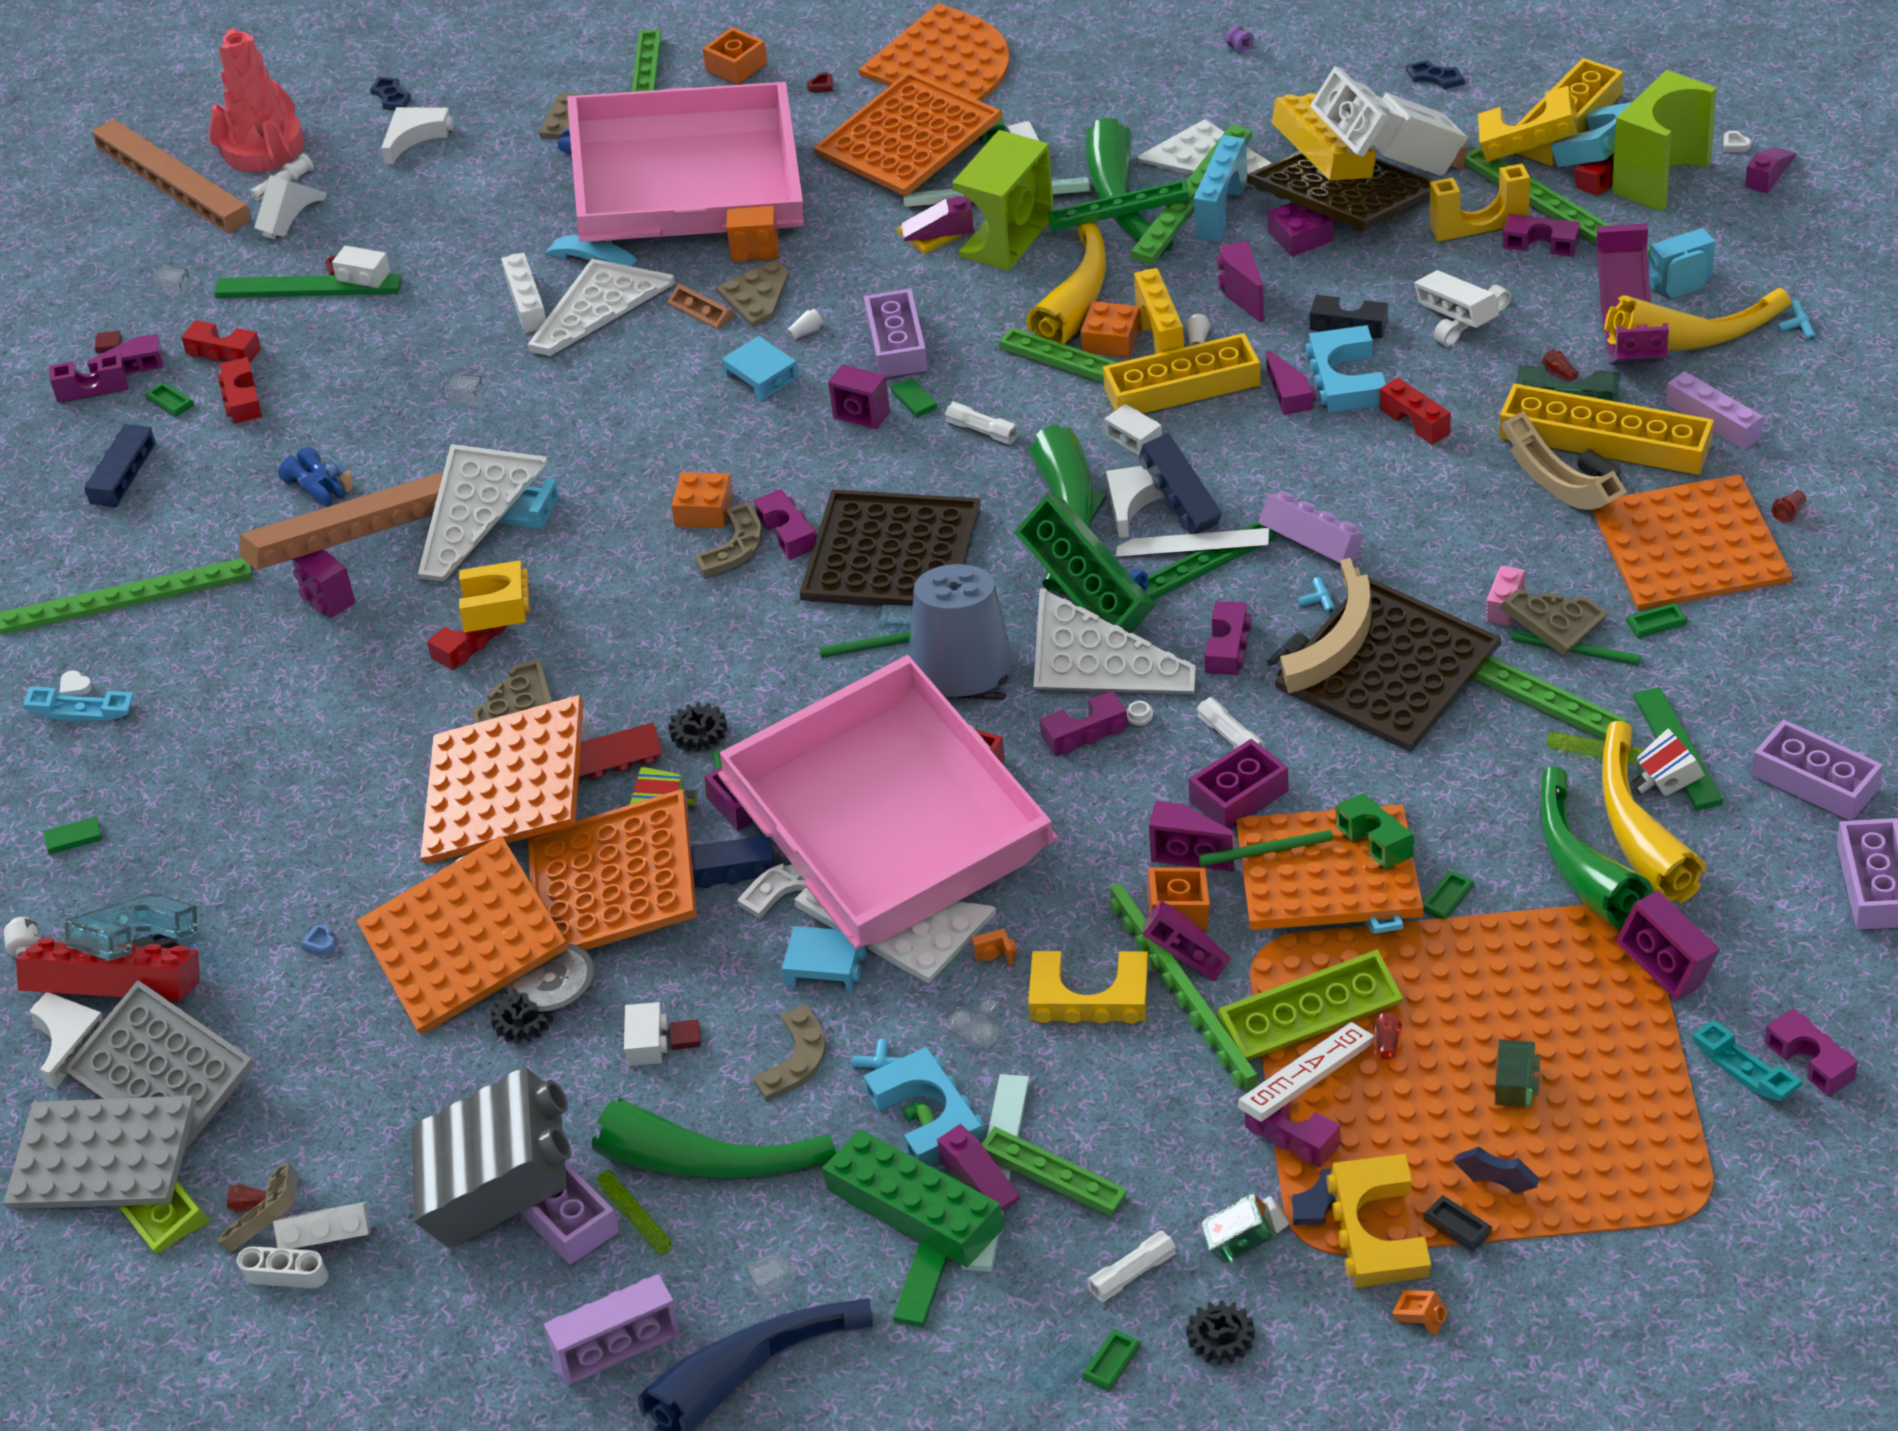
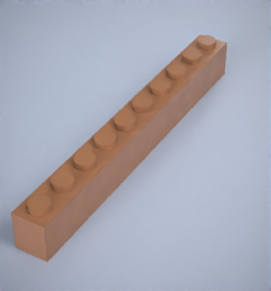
[92,119,250,234]
[239,472,444,570]

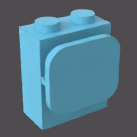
[1648,228,1715,298]

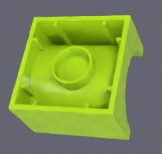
[1612,70,1717,212]
[952,130,1054,271]

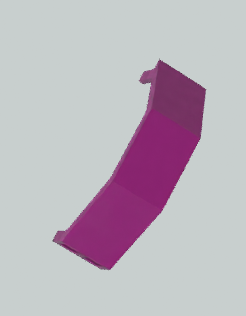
[1596,223,1669,364]

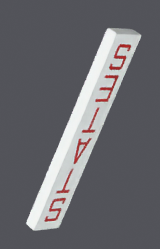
[1238,1022,1374,1122]

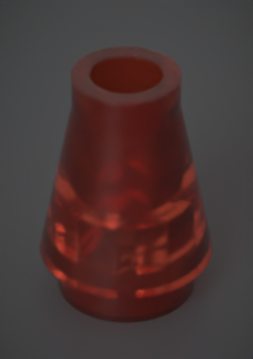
[1542,349,1579,383]
[1772,490,1806,522]
[1372,1013,1402,1060]
[227,1183,266,1213]

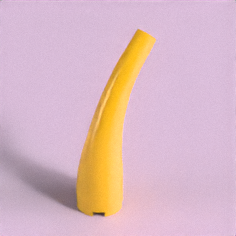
[1026,222,1106,345]
[1604,288,1791,352]
[1602,721,1706,904]

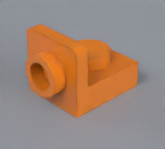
[971,928,1017,967]
[1392,1290,1447,1335]

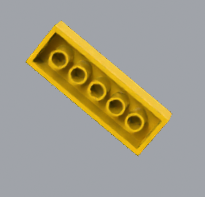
[1515,58,1623,166]
[1272,93,1376,180]
[1103,333,1261,414]

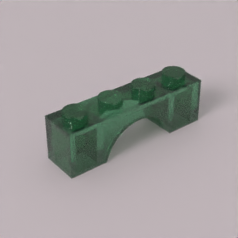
[1517,365,1621,402]

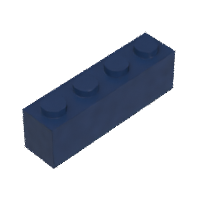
[84,424,156,508]
[1139,433,1222,534]
[691,835,774,888]

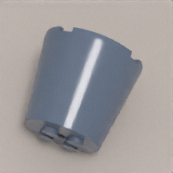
[908,564,1014,697]

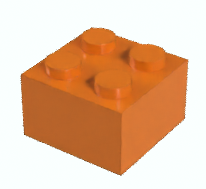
[702,27,768,85]
[726,206,779,262]
[1081,301,1141,358]
[671,472,733,528]
[1146,867,1210,931]

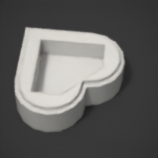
[1723,131,1751,152]
[60,671,92,696]

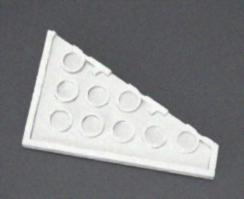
[1136,119,1271,193]
[528,259,675,356]
[418,444,547,582]
[1033,588,1196,694]
[794,888,996,983]

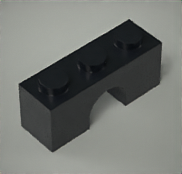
[1310,295,1388,338]

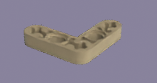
[218,1162,299,1252]

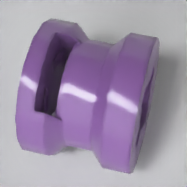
[1226,25,1254,53]

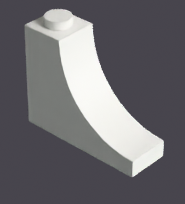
[381,108,454,164]
[254,175,327,239]
[1106,466,1165,538]
[29,992,104,1089]

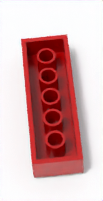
[16,938,200,1001]

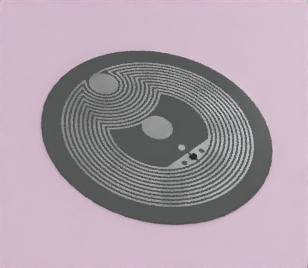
[507,943,594,1011]

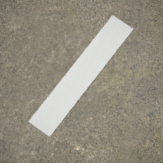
[1116,528,1269,556]

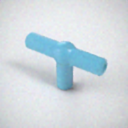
[1778,300,1816,340]
[1298,577,1336,615]
[851,1039,901,1070]

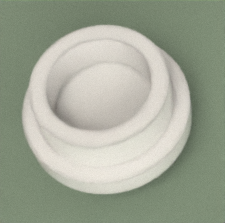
[1127,701,1153,726]

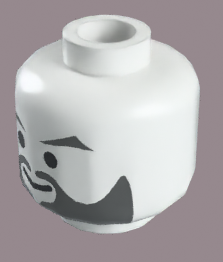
[4,917,41,958]

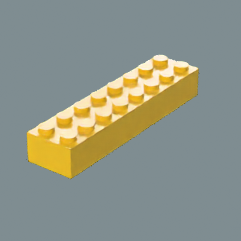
[1499,383,1714,475]

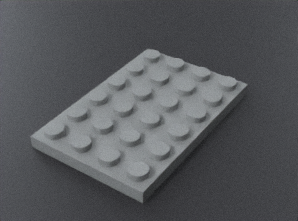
[63,980,256,1152]
[3,1096,197,1209]

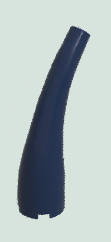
[638,1298,873,1431]

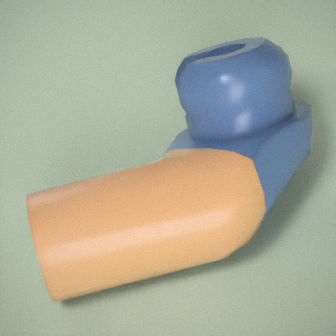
[325,461,353,492]

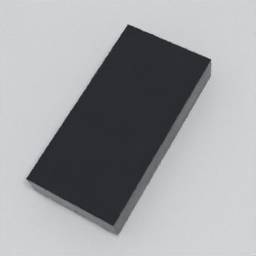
[1423,1195,1492,1252]

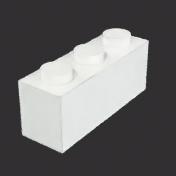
[273,1202,371,1249]

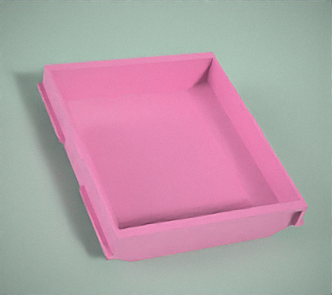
[567,82,804,242]
[718,655,1058,950]

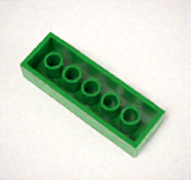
[1014,494,1156,633]
[822,1129,1005,1267]

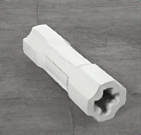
[945,401,1019,445]
[1197,697,1265,749]
[1087,1231,1176,1303]

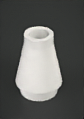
[787,309,824,340]
[1186,314,1211,346]

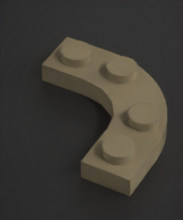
[694,502,762,578]
[753,1004,826,1102]

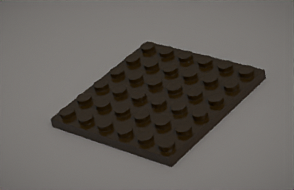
[1246,151,1433,231]
[799,489,981,607]
[1275,577,1501,752]

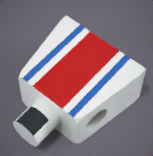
[1632,728,1705,796]

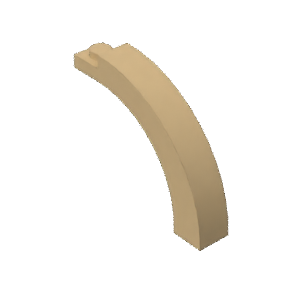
[1500,411,1627,510]
[1280,558,1372,694]

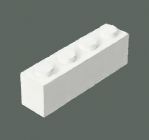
[501,253,546,334]
[1414,270,1499,328]

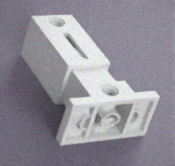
[1310,66,1468,176]

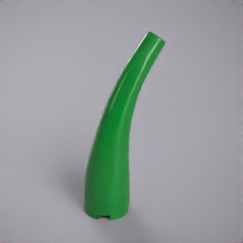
[1085,118,1173,257]
[1029,424,1093,594]
[1540,767,1653,929]
[592,1098,836,1179]

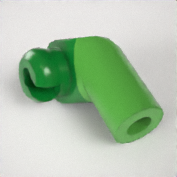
[903,1102,935,1126]

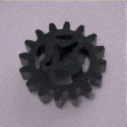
[668,702,728,752]
[490,988,554,1043]
[1186,1300,1255,1365]

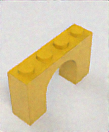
[1478,86,1578,162]
[1430,163,1530,242]
[1134,268,1184,354]
[459,560,530,632]
[1028,951,1149,1024]
[1327,1154,1431,1288]

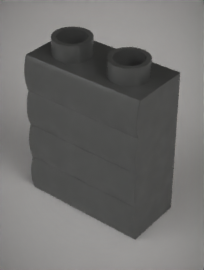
[411,1067,571,1248]

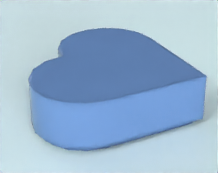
[300,924,336,955]

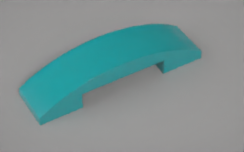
[1692,1020,1803,1101]

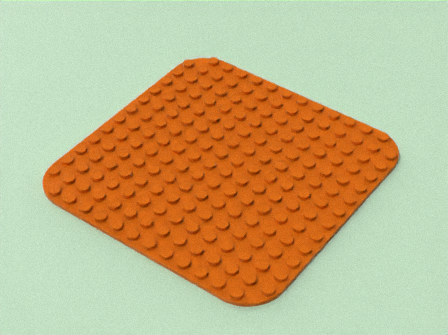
[1250,905,1713,1255]

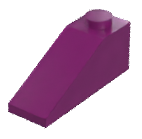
[1745,147,1796,194]
[901,196,974,242]
[87,334,163,374]
[1266,351,1316,415]
[1142,900,1231,981]
[937,1124,1020,1211]

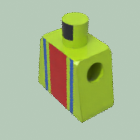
[630,767,698,807]

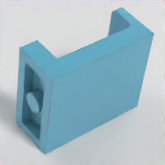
[722,336,799,401]
[497,478,559,529]
[782,926,867,991]

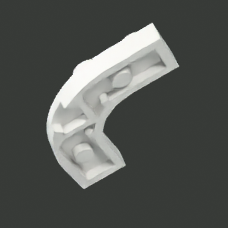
[737,864,806,919]

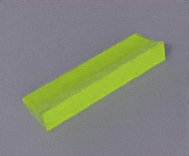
[1217,949,1403,1061]
[118,1179,211,1254]

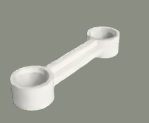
[1433,284,1511,347]

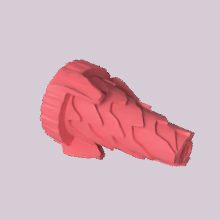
[209,28,304,172]

